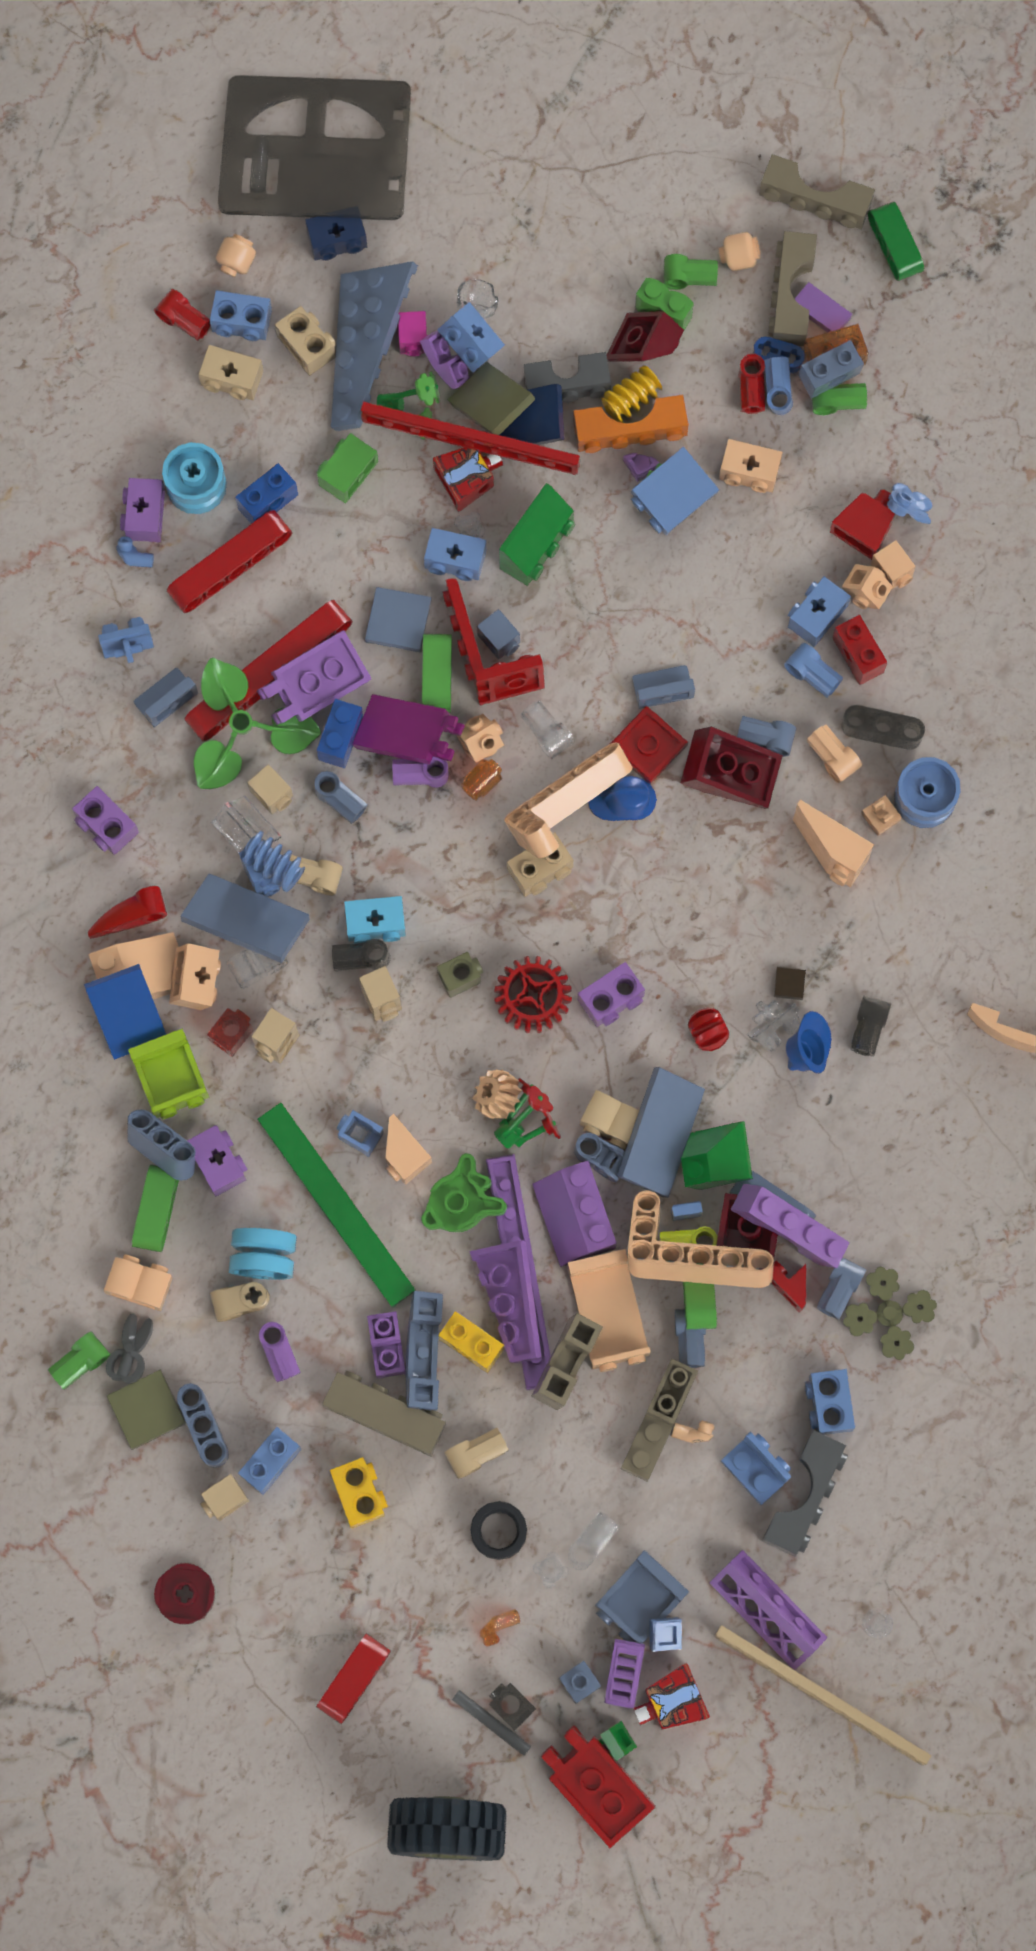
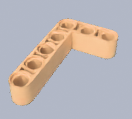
[504,742,633,859]
[628,1190,774,1288]

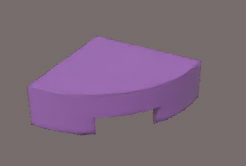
[623,453,659,482]

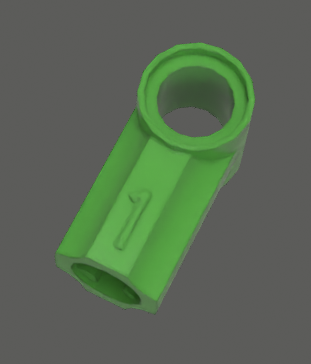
[663,254,718,290]
[812,383,867,415]
[48,1332,110,1390]

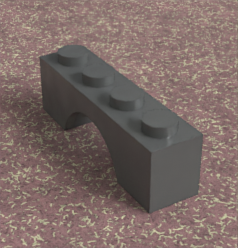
[762,1430,848,1557]

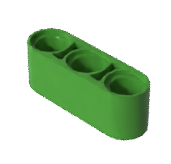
[422,634,452,713]
[132,1164,179,1252]
[683,1263,717,1330]

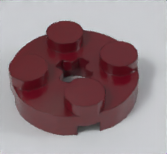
[154,1563,216,1625]

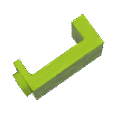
[128,1028,210,1120]

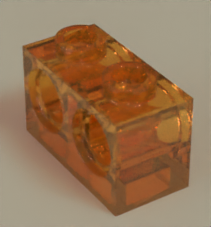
[804,324,869,366]

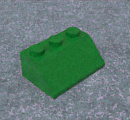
[499,483,575,586]

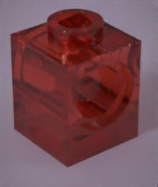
[207,1008,253,1057]

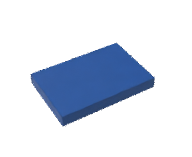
[84,964,167,1060]

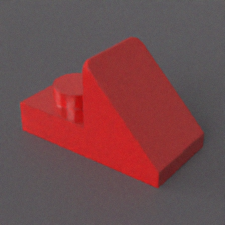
[758,1261,806,1313]

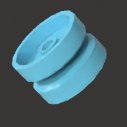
[162,442,227,514]
[228,1228,297,1280]

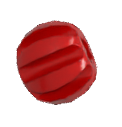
[688,1007,729,1051]

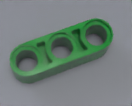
[868,201,924,281]

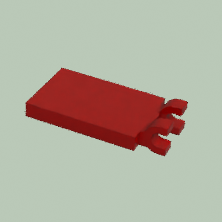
[541,1725,656,1848]

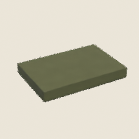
[448,361,535,435]

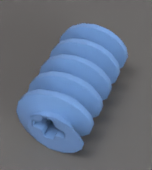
[240,830,305,892]

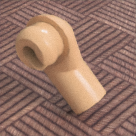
[671,1421,715,1443]

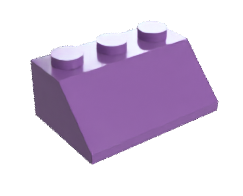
[532,1161,617,1267]

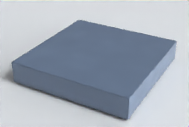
[365,587,432,652]

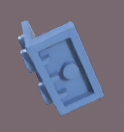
[721,1432,791,1505]

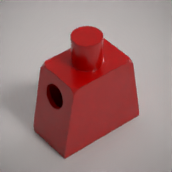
[830,489,895,560]

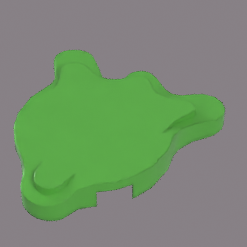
[421,1153,507,1233]

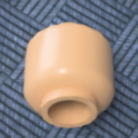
[719,232,761,271]
[216,234,256,277]

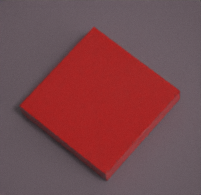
[610,705,688,784]

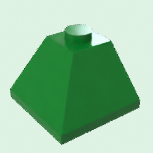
[681,1121,753,1190]

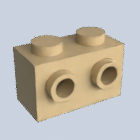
[507,832,574,897]

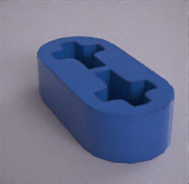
[753,337,805,373]

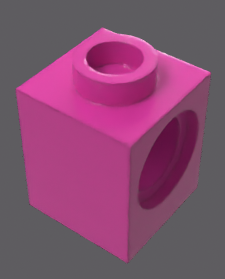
[398,311,427,357]

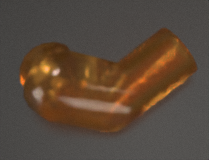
[480,1609,520,1647]

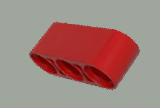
[316,1633,391,1724]

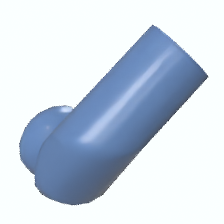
[116,536,154,567]

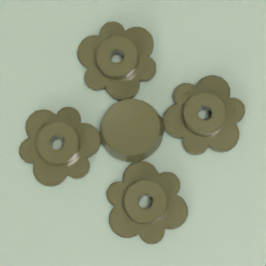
[843,1266,937,1360]

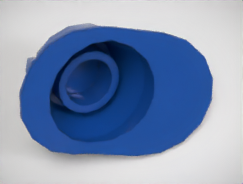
[588,776,657,821]
[786,1011,832,1074]

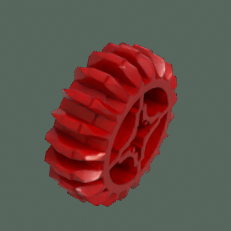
[494,956,572,1033]

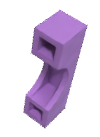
[731,1184,850,1268]

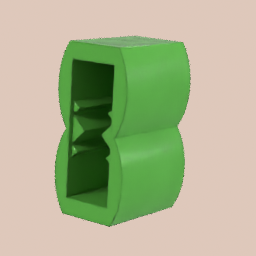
[635,278,694,330]

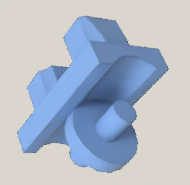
[98,617,154,663]

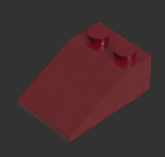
[680,726,783,809]

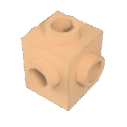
[842,564,893,609]
[456,713,504,763]

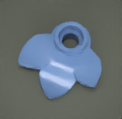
[887,483,933,524]

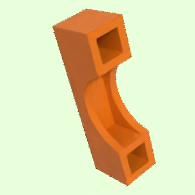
[573,395,689,453]

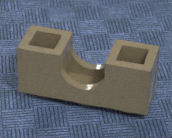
[531,1313,603,1410]

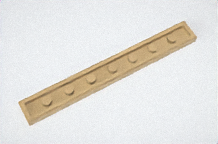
[714,1625,932,1766]

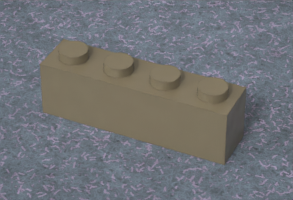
[322,1370,446,1457]

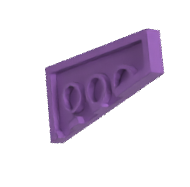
[469,1240,542,1363]

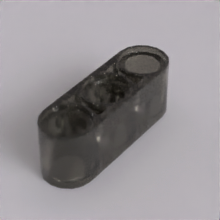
[841,705,925,750]

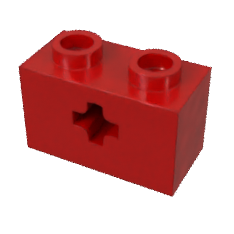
[832,614,887,685]

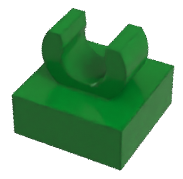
[599,1721,637,1761]

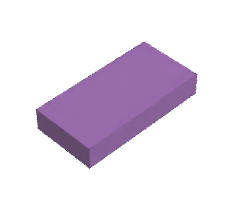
[795,282,852,338]

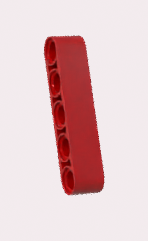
[166,510,293,613]

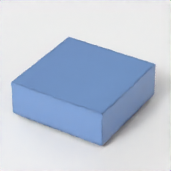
[671,1201,703,1221]
[650,1617,682,1652]

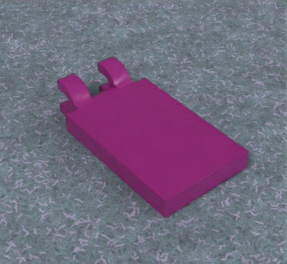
[352,694,465,764]

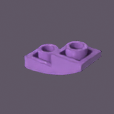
[420,331,470,390]
[367,1311,406,1379]

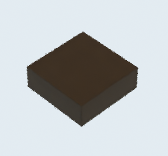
[774,967,806,1000]

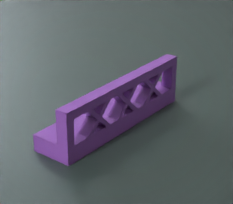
[709,1550,828,1670]

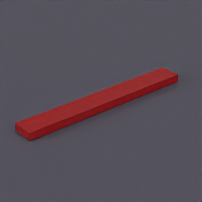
[361,402,580,475]

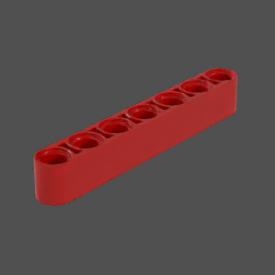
[184,600,353,742]

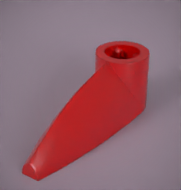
[88,886,167,939]

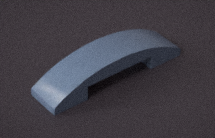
[406,1291,443,1411]

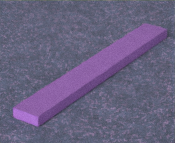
[486,1154,551,1390]

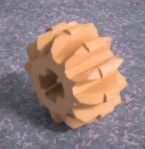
[472,1069,522,1119]

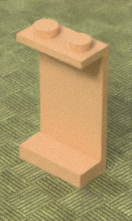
[567,1249,651,1372]

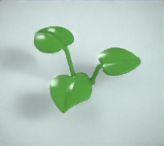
[194,658,321,789]

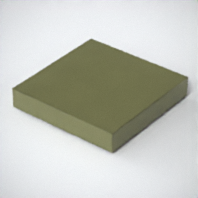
[107,1370,186,1450]

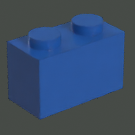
[316,699,363,769]

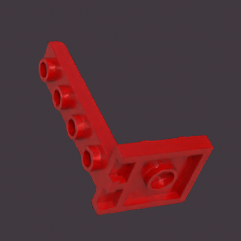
[442,578,545,706]

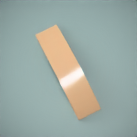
[967,1003,1036,1053]

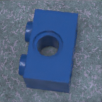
[235,463,298,524]

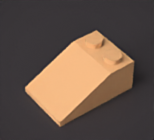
[793,799,874,888]
[88,932,179,1000]

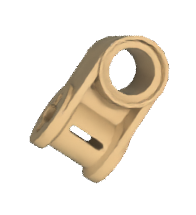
[210,1282,270,1322]

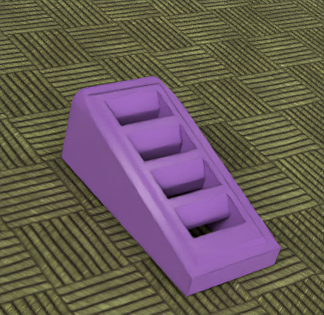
[604,1639,645,1708]

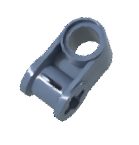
[574,1133,625,1183]

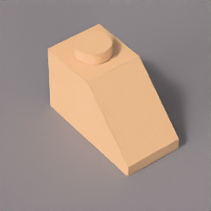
[386,1114,432,1185]

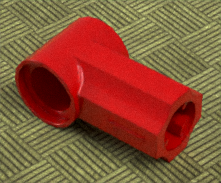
[154,289,211,341]
[739,354,765,414]

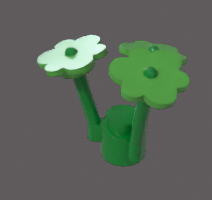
[377,371,440,440]

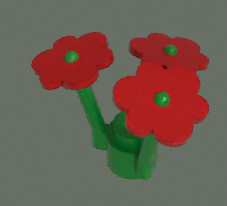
[494,1078,561,1149]

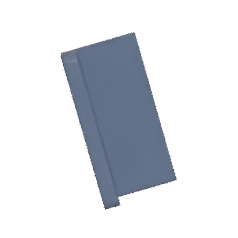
[632,665,695,709]
[134,668,198,728]

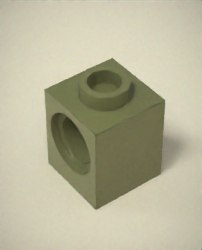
[437,952,483,998]

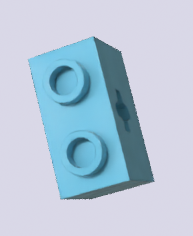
[344,896,406,945]

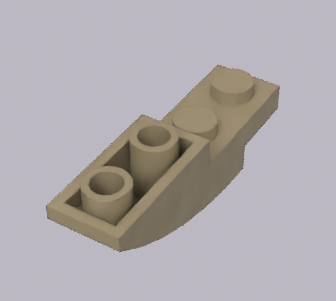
[621,1358,698,1482]

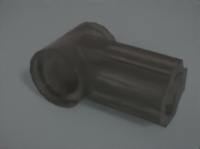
[332,939,391,971]
[850,995,891,1057]

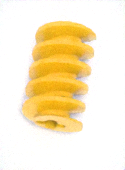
[601,365,663,423]

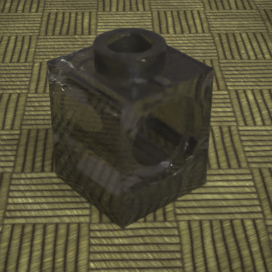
[489,1683,536,1731]

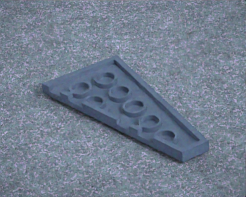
[331,261,418,431]

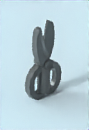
[106,1314,153,1384]

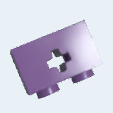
[120,478,165,542]
[187,1125,248,1197]

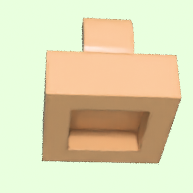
[861,795,902,836]

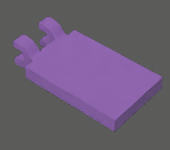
[257,630,372,725]

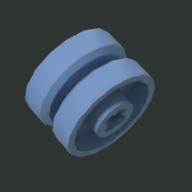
[894,757,961,828]

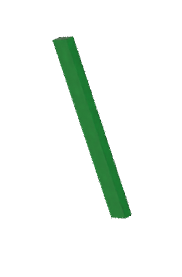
[257,1103,416,1308]

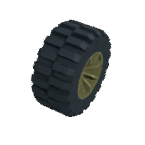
[387,1796,507,1861]

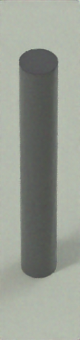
[452,1690,531,1756]

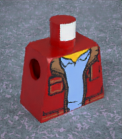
[433,448,503,512]
[633,1663,710,1730]

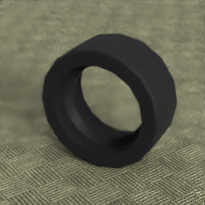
[470,1501,527,1560]

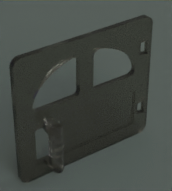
[218,75,411,220]

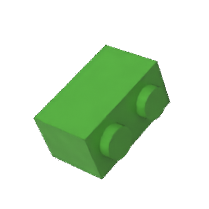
[317,433,378,504]

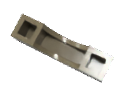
[759,154,875,230]
[768,231,817,347]

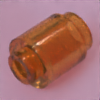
[460,759,503,801]

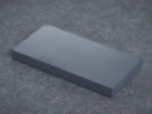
[180,873,310,963]
[617,1067,705,1198]

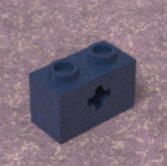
[305,207,367,261]

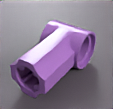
[392,757,449,788]
[259,1322,301,1383]

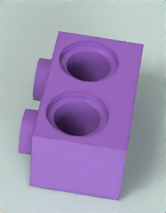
[72,786,139,855]
[577,962,645,1027]

